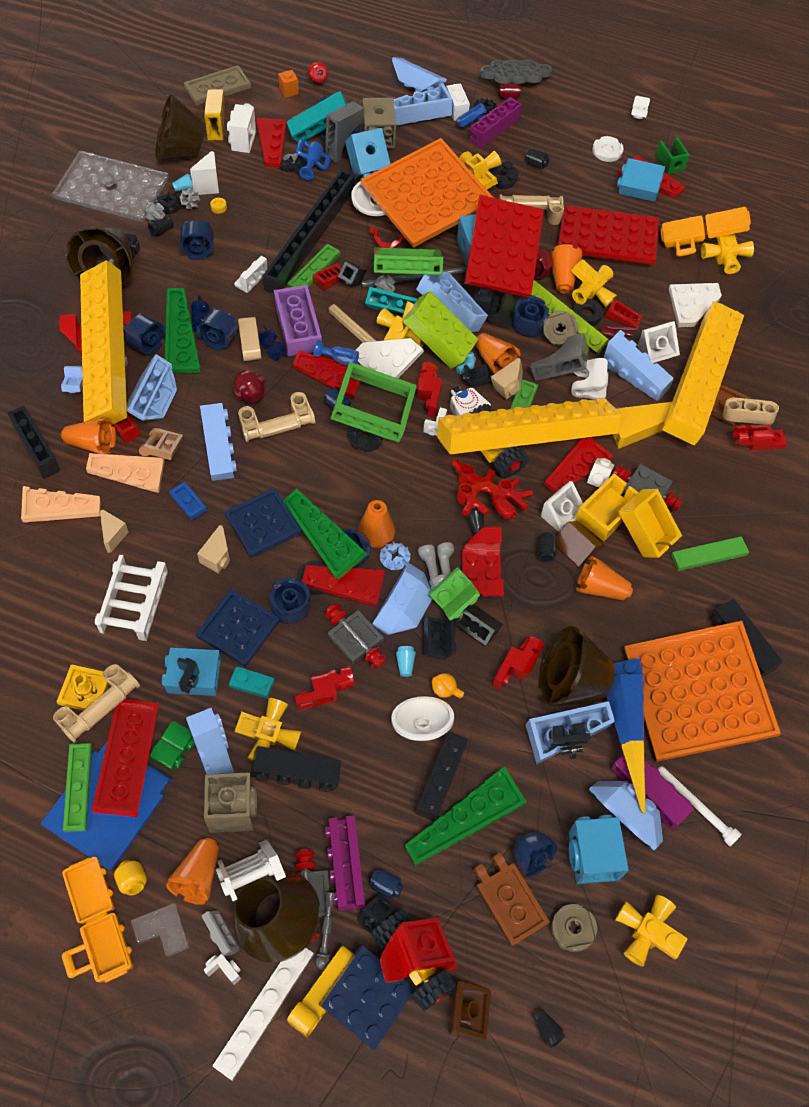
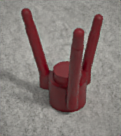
[601,324,637,344]

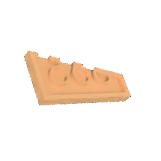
[86,453,165,493]
[21,486,101,522]

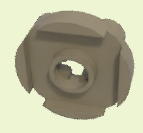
[544,311,578,346]
[551,904,597,952]

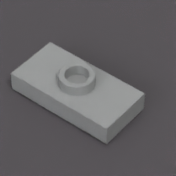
[202,910,240,956]

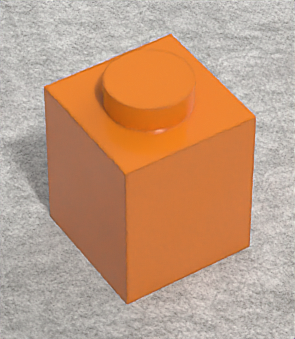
[278,70,299,98]

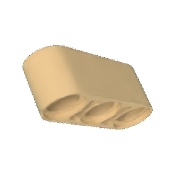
[238,317,261,361]
[722,398,779,425]

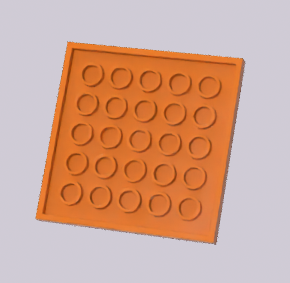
[361,138,494,248]
[624,621,781,762]

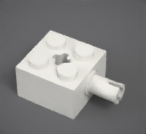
[227,103,256,153]

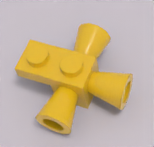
[459,151,501,189]
[701,234,754,274]
[571,259,617,308]
[377,301,425,347]
[234,698,301,761]
[615,895,688,966]

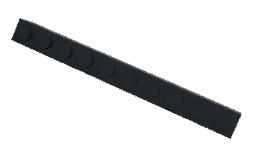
[263,169,355,293]

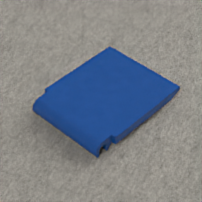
[41,742,173,871]

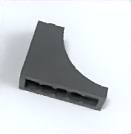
[325,101,365,163]
[530,333,589,381]

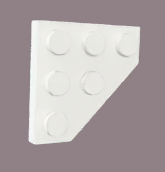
[669,283,722,327]
[356,338,424,378]

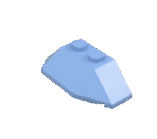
[392,57,447,92]
[127,354,177,421]
[372,563,433,635]
[589,781,663,850]

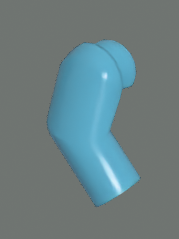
[456,352,476,374]

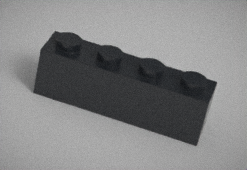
[7,405,60,478]
[710,599,783,677]
[416,731,468,822]
[250,746,341,792]

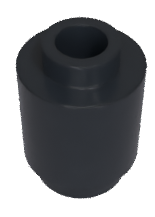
[525,149,549,169]
[537,532,557,562]

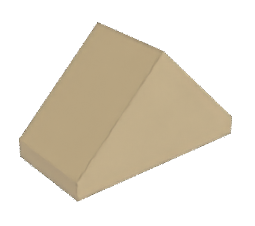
[100,510,129,553]

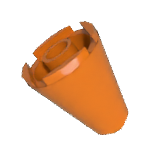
[550,244,583,294]
[475,333,520,374]
[61,418,116,454]
[358,500,395,548]
[576,556,633,601]
[166,838,219,905]

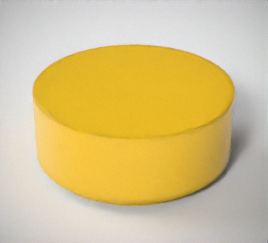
[210,198,227,214]

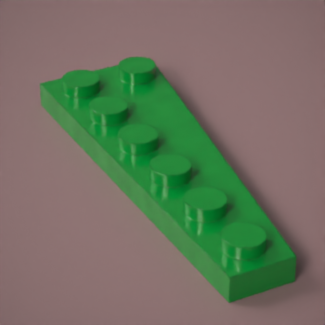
[165,288,201,374]
[283,489,368,580]
[404,767,527,867]

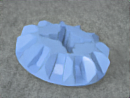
[380,541,410,570]

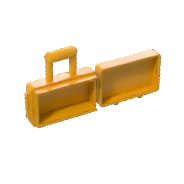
[661,207,751,256]
[62,857,134,983]

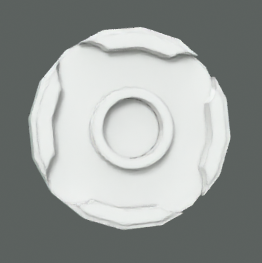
[592,136,624,162]

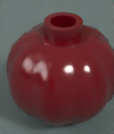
[534,247,553,279]
[233,370,266,403]

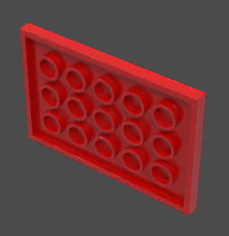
[464,195,544,297]
[558,205,659,265]

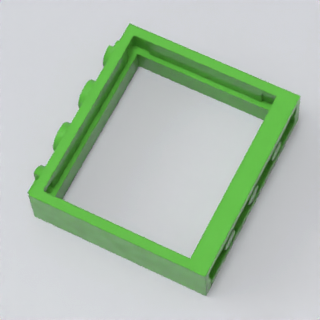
[374,247,443,275]
[331,361,417,443]

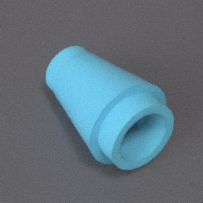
[172,173,193,192]
[396,646,416,677]

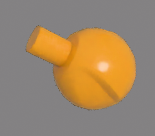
[432,673,464,699]

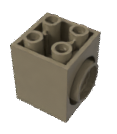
[362,98,396,149]
[204,773,257,833]

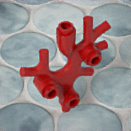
[452,459,533,520]

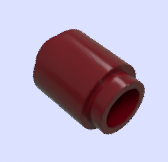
[499,83,521,99]

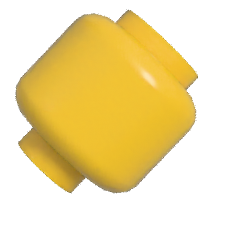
[114,860,147,896]

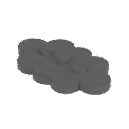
[480,59,552,84]

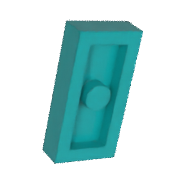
[229,666,275,699]

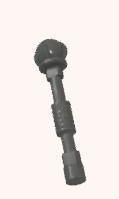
[315,892,335,970]

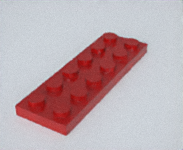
[92,699,159,817]

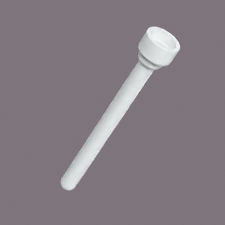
[658,766,742,847]

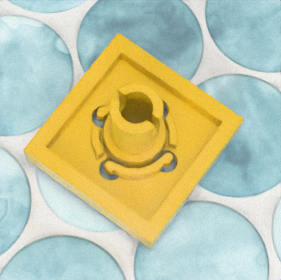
[57,664,109,711]

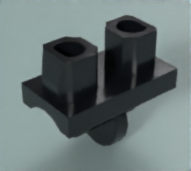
[549,723,591,759]

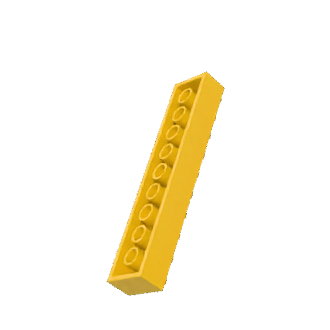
[80,260,127,425]
[662,301,744,446]
[437,398,622,454]

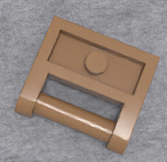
[139,428,183,460]

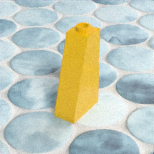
[204,90,225,140]
[613,402,672,449]

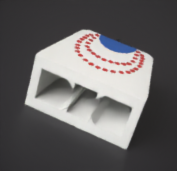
[450,386,491,416]

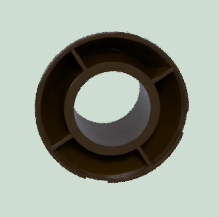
[155,94,205,160]
[66,227,133,288]
[539,626,615,706]
[233,869,320,963]

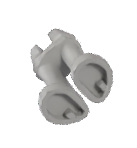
[418,542,454,590]

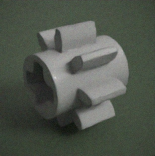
[179,188,200,209]
[145,202,165,221]
[375,275,395,292]

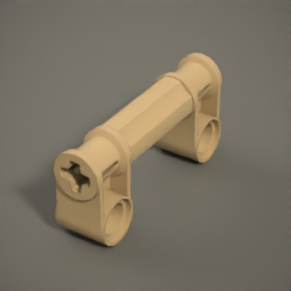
[499,194,564,225]
[238,392,315,443]
[53,664,140,743]

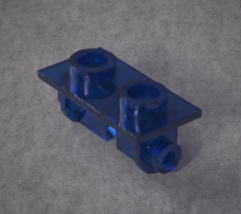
[191,296,209,332]
[258,326,287,361]

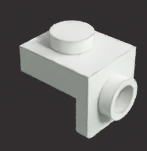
[631,96,650,119]
[423,408,447,436]
[587,458,614,488]
[204,954,241,985]

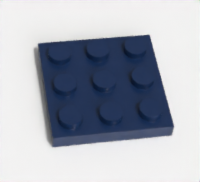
[224,488,302,558]
[196,589,280,667]
[319,945,415,1050]

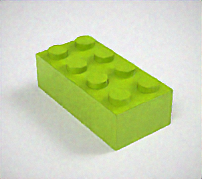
[403,291,478,369]

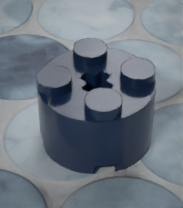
[180,221,214,260]
[513,296,549,337]
[197,308,238,351]
[123,313,166,355]
[270,577,310,624]

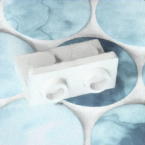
[235,256,268,293]

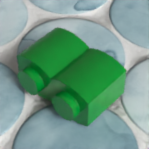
[150,721,195,772]

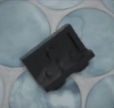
[424,616,456,660]

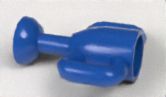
[296,139,331,180]
[314,340,359,366]

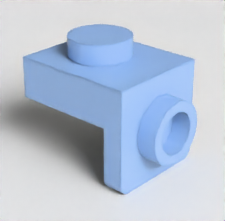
[61,366,83,393]

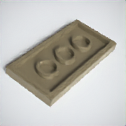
[184,65,251,106]

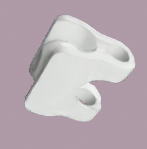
[572,358,608,400]

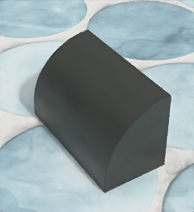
[487,292,517,328]
[455,604,503,646]

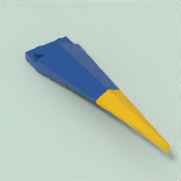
[606,658,646,814]

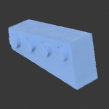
[394,83,453,125]
[416,272,488,332]
[604,330,674,401]
[200,403,237,481]
[526,701,615,765]
[186,708,234,774]

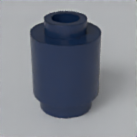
[324,388,352,409]
[369,869,404,900]

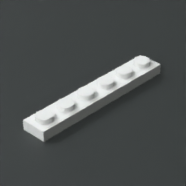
[213,948,314,1081]

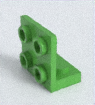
[429,567,480,621]

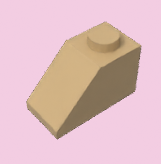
[491,358,523,400]
[197,525,230,574]

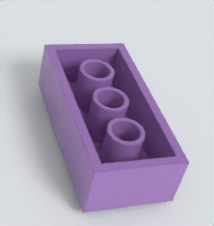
[274,285,322,357]

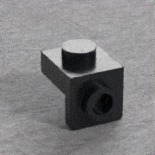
[279,153,307,175]
[462,364,491,388]
[177,658,200,694]

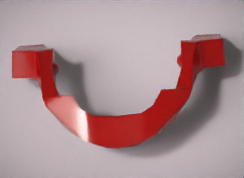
[370,228,407,248]

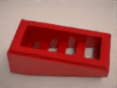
[313,263,342,292]
[604,299,643,328]
[112,415,141,443]

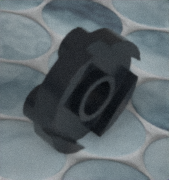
[488,161,518,189]
[348,426,384,452]

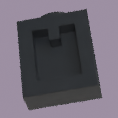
[357,893,396,933]

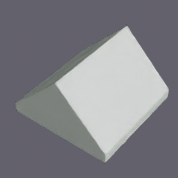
[190,151,219,195]
[637,321,680,363]
[541,481,583,532]

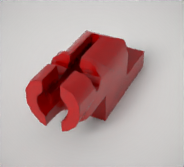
[416,362,443,418]
[733,424,787,451]
[492,636,544,690]
[294,666,355,711]

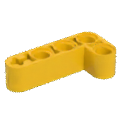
[287,946,354,1038]

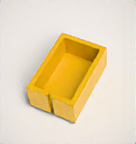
[575,474,639,542]
[618,489,682,558]

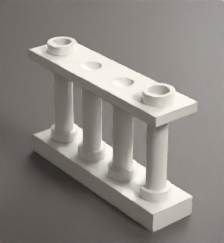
[95,555,168,641]
[216,839,286,901]

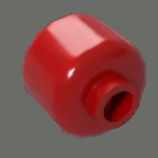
[307,62,328,83]

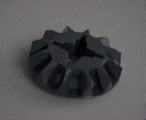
[473,98,497,115]
[155,192,181,213]

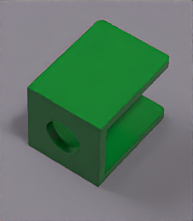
[655,137,690,174]

